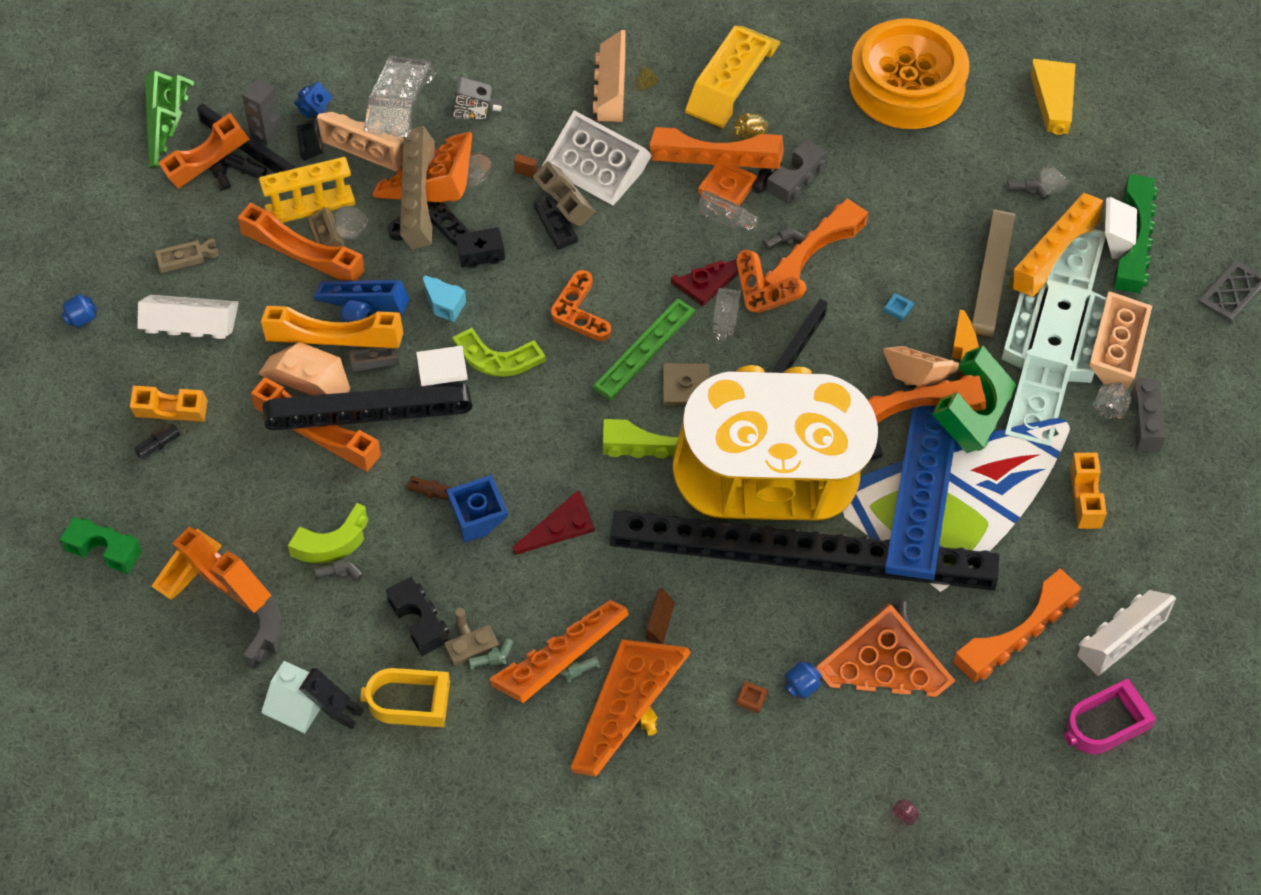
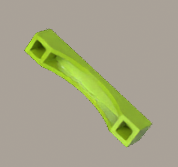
[603,419,678,459]

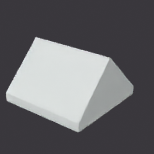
[1105,197,1137,259]
[416,346,468,386]

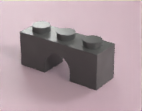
[242,78,283,145]
[767,139,827,204]
[1131,378,1165,451]

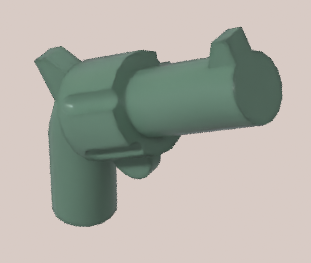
[469,638,514,671]
[559,656,601,683]

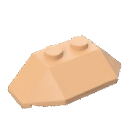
[258,342,351,396]
[883,346,959,387]

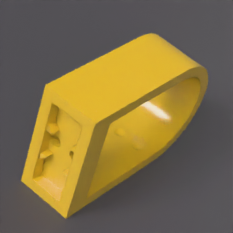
[361,668,450,727]

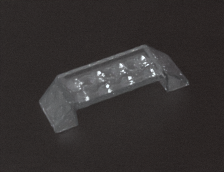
[364,56,436,137]

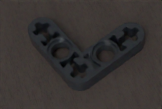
[388,201,469,246]

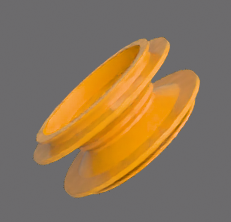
[849,18,969,129]

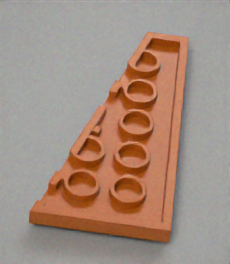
[571,640,691,777]

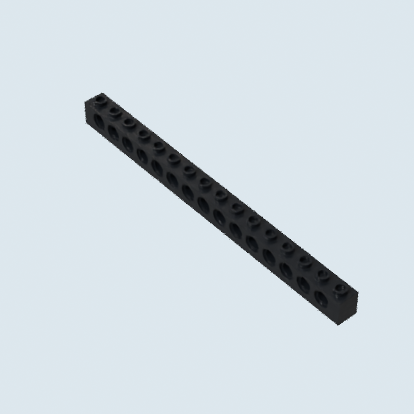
[610,510,1000,591]

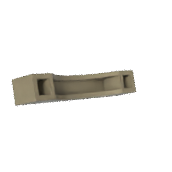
[400,126,435,249]

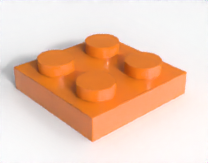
[698,165,758,211]

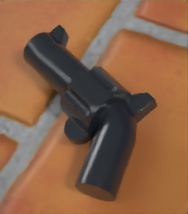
[208,156,231,191]

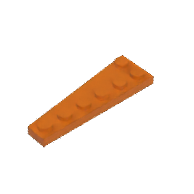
[489,600,629,703]

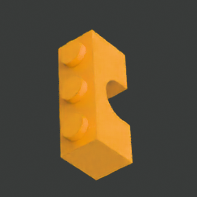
[130,386,208,422]
[1069,453,1107,529]

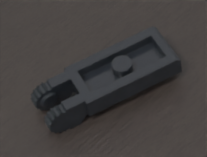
[534,196,578,250]
[299,668,364,729]

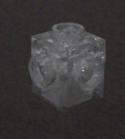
[1092,382,1133,420]

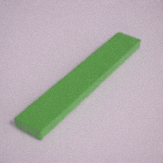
[593,298,695,401]

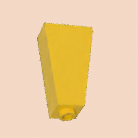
[1030,59,1076,135]

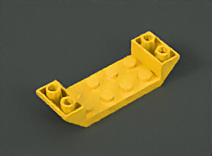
[685,26,780,129]

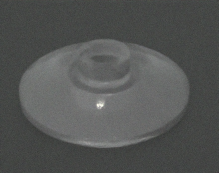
[466,153,492,188]

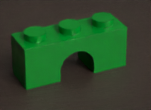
[60,517,142,574]

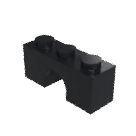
[385,577,449,656]

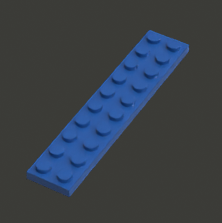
[885,406,955,580]

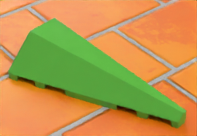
[145,71,194,167]

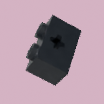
[455,227,505,268]

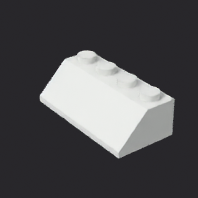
[138,295,239,339]
[1077,590,1176,676]

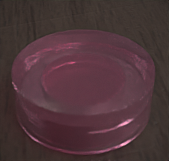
[892,800,919,825]

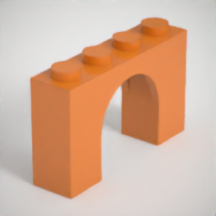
[172,526,272,613]

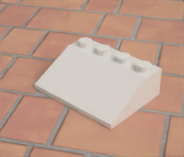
[542,110,652,205]

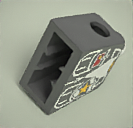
[452,77,503,120]

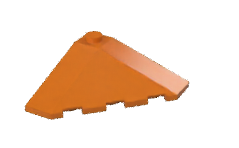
[373,131,472,202]
[816,603,955,697]

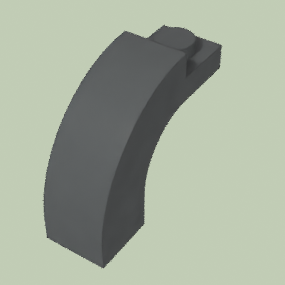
[237,596,283,669]

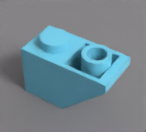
[423,275,466,322]

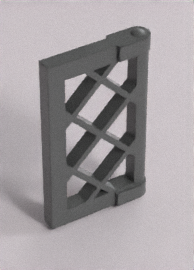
[1198,260,1261,323]

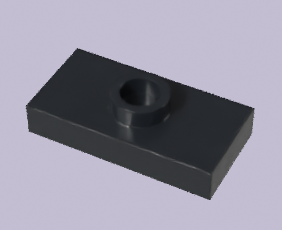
[296,118,323,161]

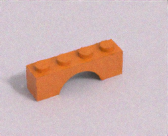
[158,113,250,189]

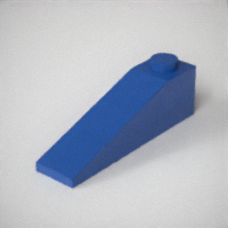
[313,280,410,315]

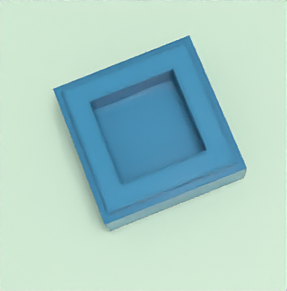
[883,293,914,321]

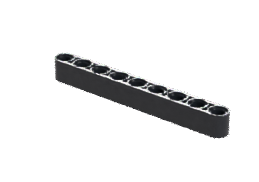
[262,383,473,430]

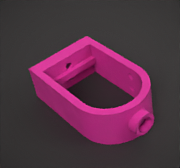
[1064,678,1156,754]

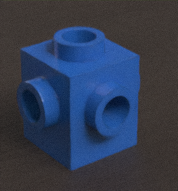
[294,82,332,118]

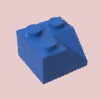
[447,475,508,543]

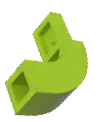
[288,503,368,564]

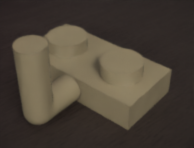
[444,608,500,666]

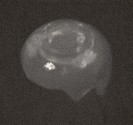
[1039,163,1073,194]
[332,206,368,240]

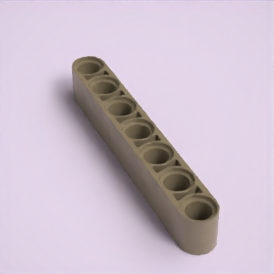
[972,209,1015,338]

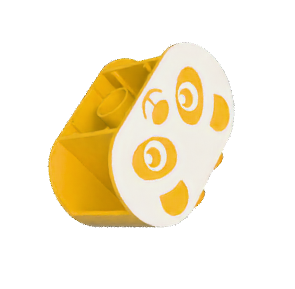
[672,365,878,521]

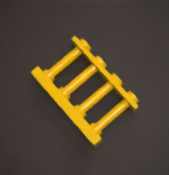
[259,157,356,223]

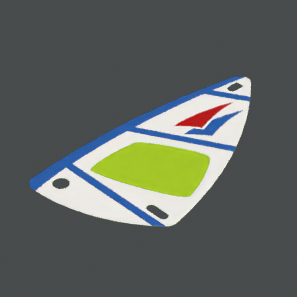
[843,418,1070,592]

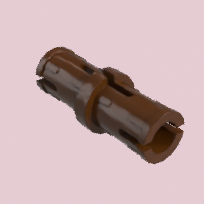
[407,476,453,501]

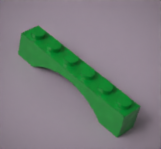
[1114,174,1158,293]

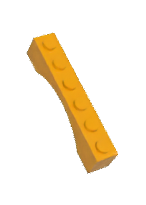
[1013,193,1103,297]
[261,306,404,348]

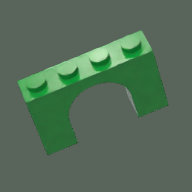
[932,346,1016,453]

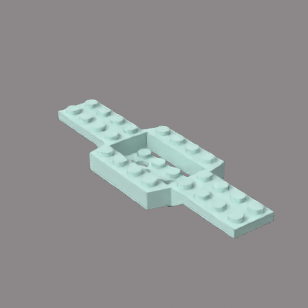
[1002,229,1106,446]

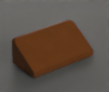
[646,588,675,644]

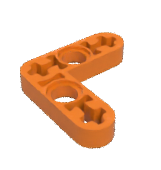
[737,249,806,313]
[551,270,611,341]

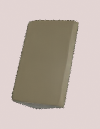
[308,207,345,247]

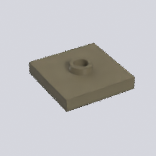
[663,363,709,406]

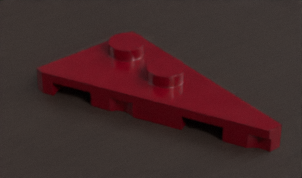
[671,256,751,306]
[513,490,595,555]

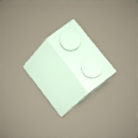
[261,661,321,734]

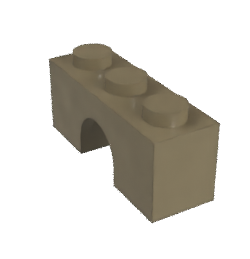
[533,161,596,227]

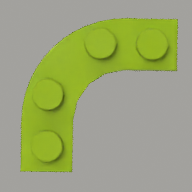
[452,328,546,377]

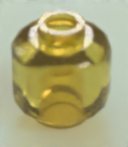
[735,113,768,140]

